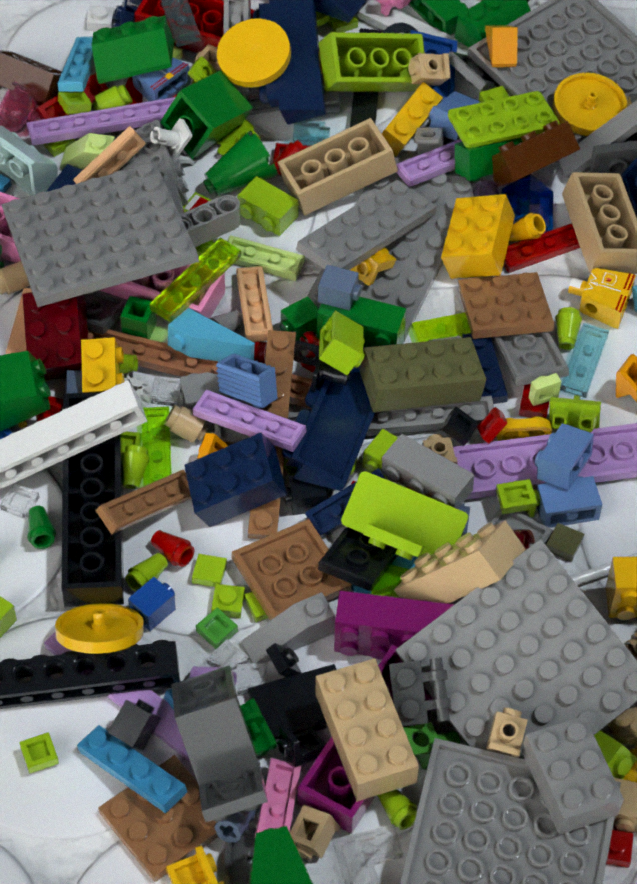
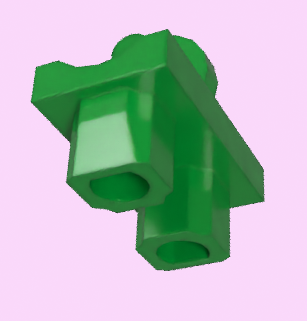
[240,698,277,758]

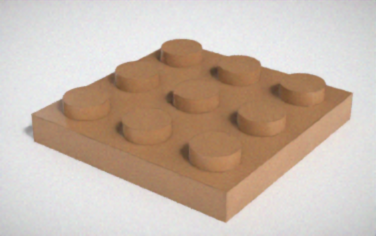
[458,272,554,339]
[231,519,352,620]
[98,755,218,883]

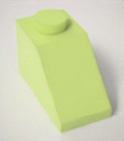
[60,133,115,170]

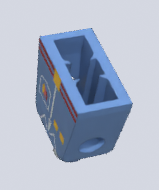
[132,57,191,101]

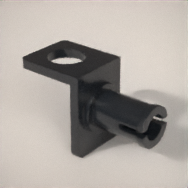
[294,340,350,392]

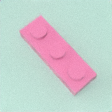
[255,758,301,836]

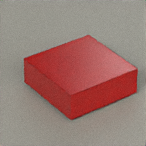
[477,407,508,444]

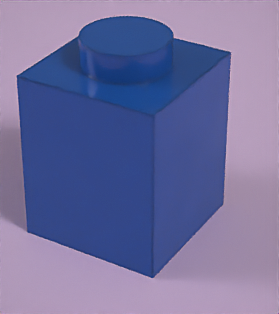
[128,577,176,631]

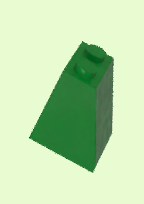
[160,70,253,159]
[0,351,51,432]
[249,826,313,884]

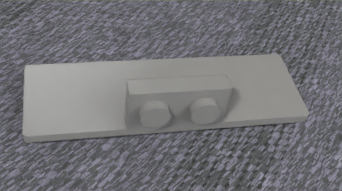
[120,119,189,214]

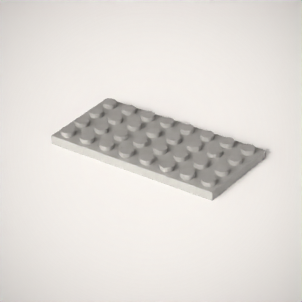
[308,156,480,342]

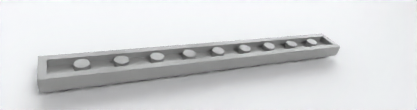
[214,396,494,446]

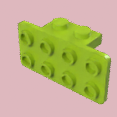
[447,91,560,148]
[341,471,469,561]

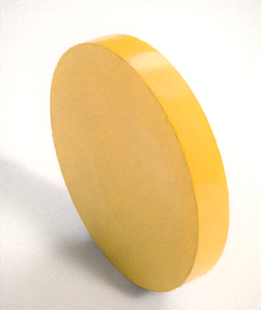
[217,19,291,88]
[552,73,627,136]
[55,604,144,654]

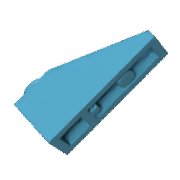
[168,308,255,362]

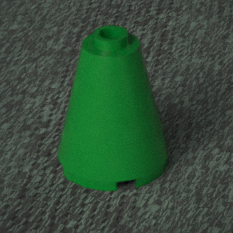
[203,131,278,196]

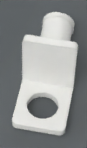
[150,118,196,165]

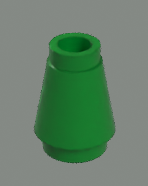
[27,505,56,549]

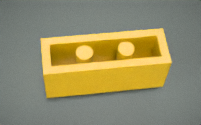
[382,82,443,157]

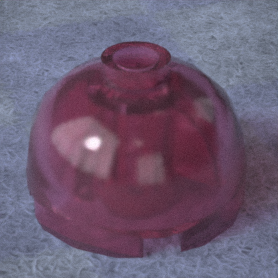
[0,81,40,134]

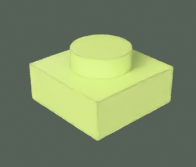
[529,373,561,406]

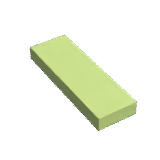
[221,235,305,281]

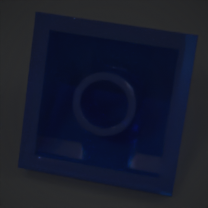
[501,174,553,233]

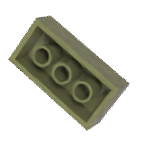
[359,337,486,412]

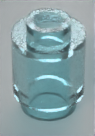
[293,120,330,146]

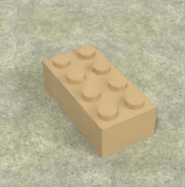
[278,118,398,216]
[562,172,637,274]
[394,520,526,604]
[315,658,419,801]

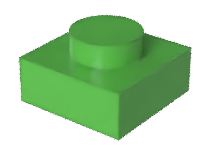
[196,607,238,650]

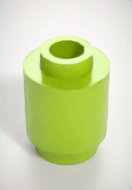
[93,84,133,110]

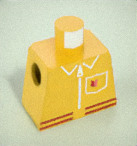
[568,268,636,329]

